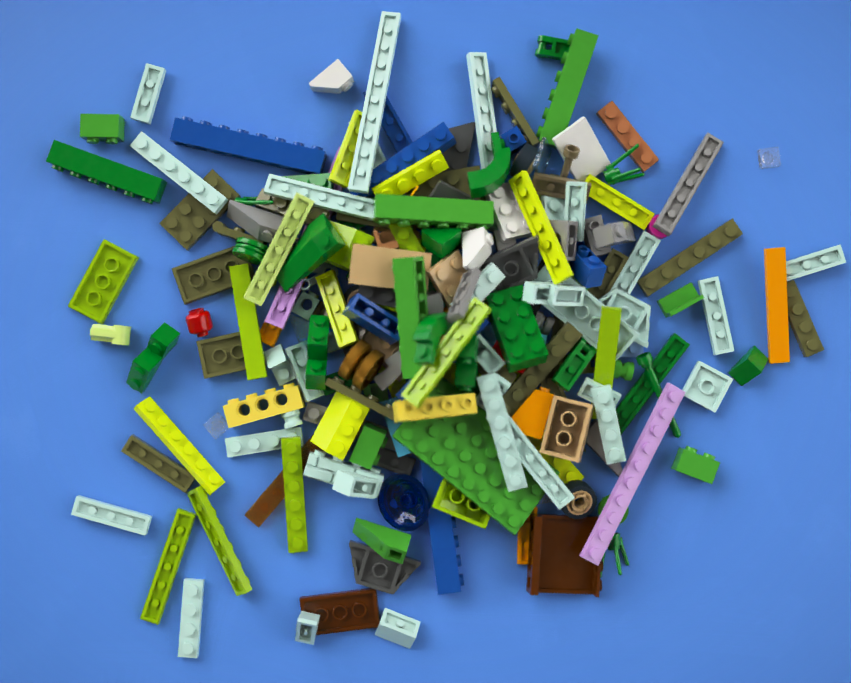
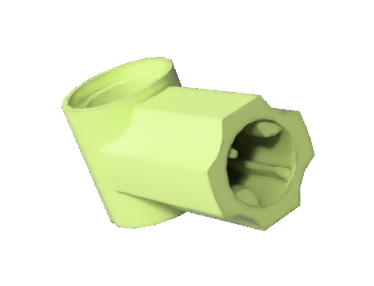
[90,324,131,346]

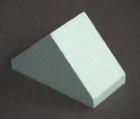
[295,611,320,645]

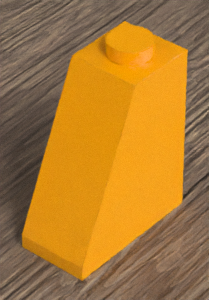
[511,386,554,440]

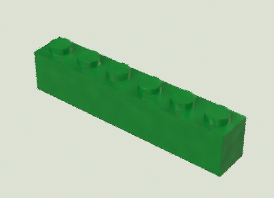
[46,140,167,204]

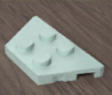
[598,287,651,348]

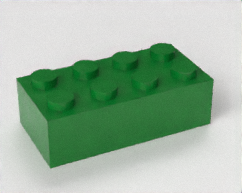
[484,284,549,373]

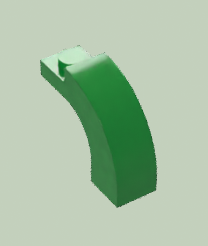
[467,132,511,199]
[412,312,456,364]

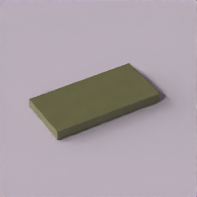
[172,246,255,305]

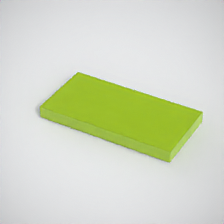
[68,239,139,324]

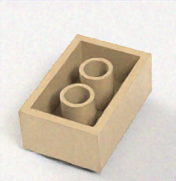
[540,395,594,463]

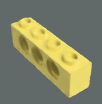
[223,382,306,428]
[392,393,478,423]

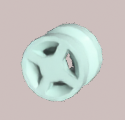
[281,409,303,429]

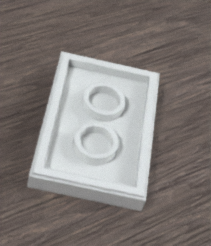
[552,117,611,181]

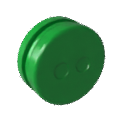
[232,237,268,265]

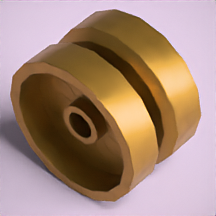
[338,340,386,390]

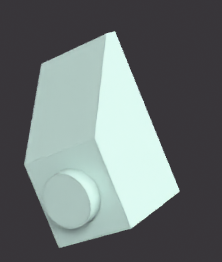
[332,470,380,499]

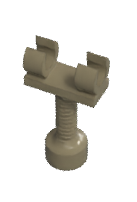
[550,145,580,180]

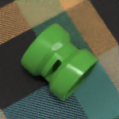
[614,360,634,381]

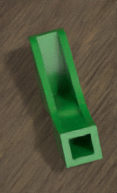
[306,315,330,390]
[126,322,180,394]
[455,334,479,394]

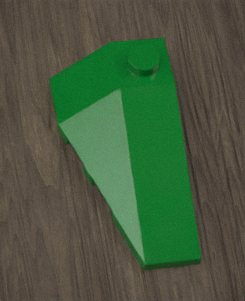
[276,213,346,292]

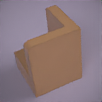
[373,230,399,249]

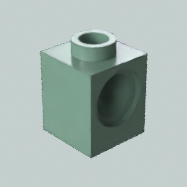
[292,290,321,321]

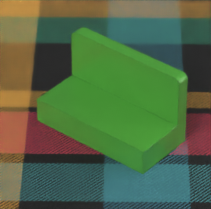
[657,282,704,317]

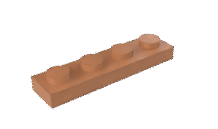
[596,101,659,173]

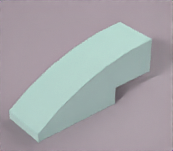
[522,281,585,306]

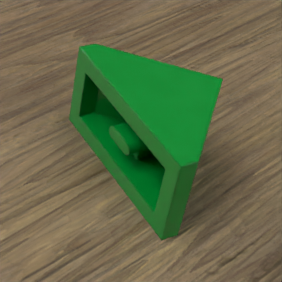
[422,228,461,259]
[727,346,768,386]

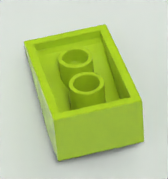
[325,220,375,272]
[431,479,490,529]

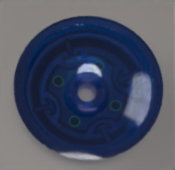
[378,474,430,531]

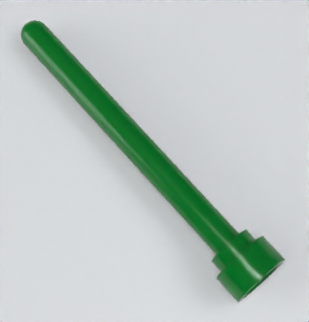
[636,352,681,438]

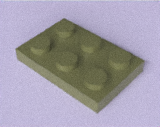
[196,332,246,379]

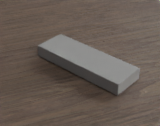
[446,267,481,323]

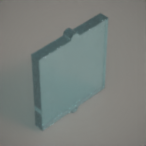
[532,137,552,174]

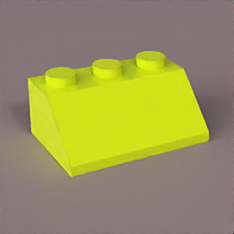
[310,391,370,461]

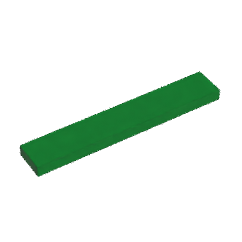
[616,333,690,435]

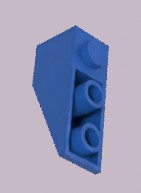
[560,238,607,289]

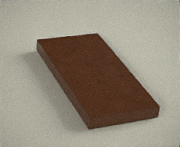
[300,588,380,635]

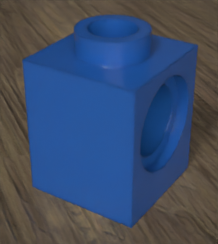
[500,126,527,155]

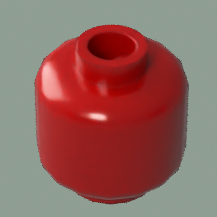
[186,308,213,337]

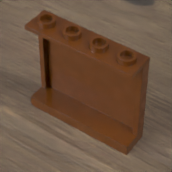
[526,513,603,597]

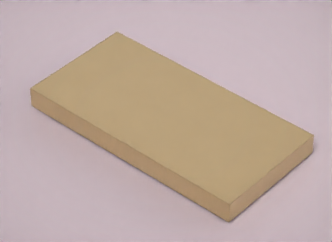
[348,244,432,291]

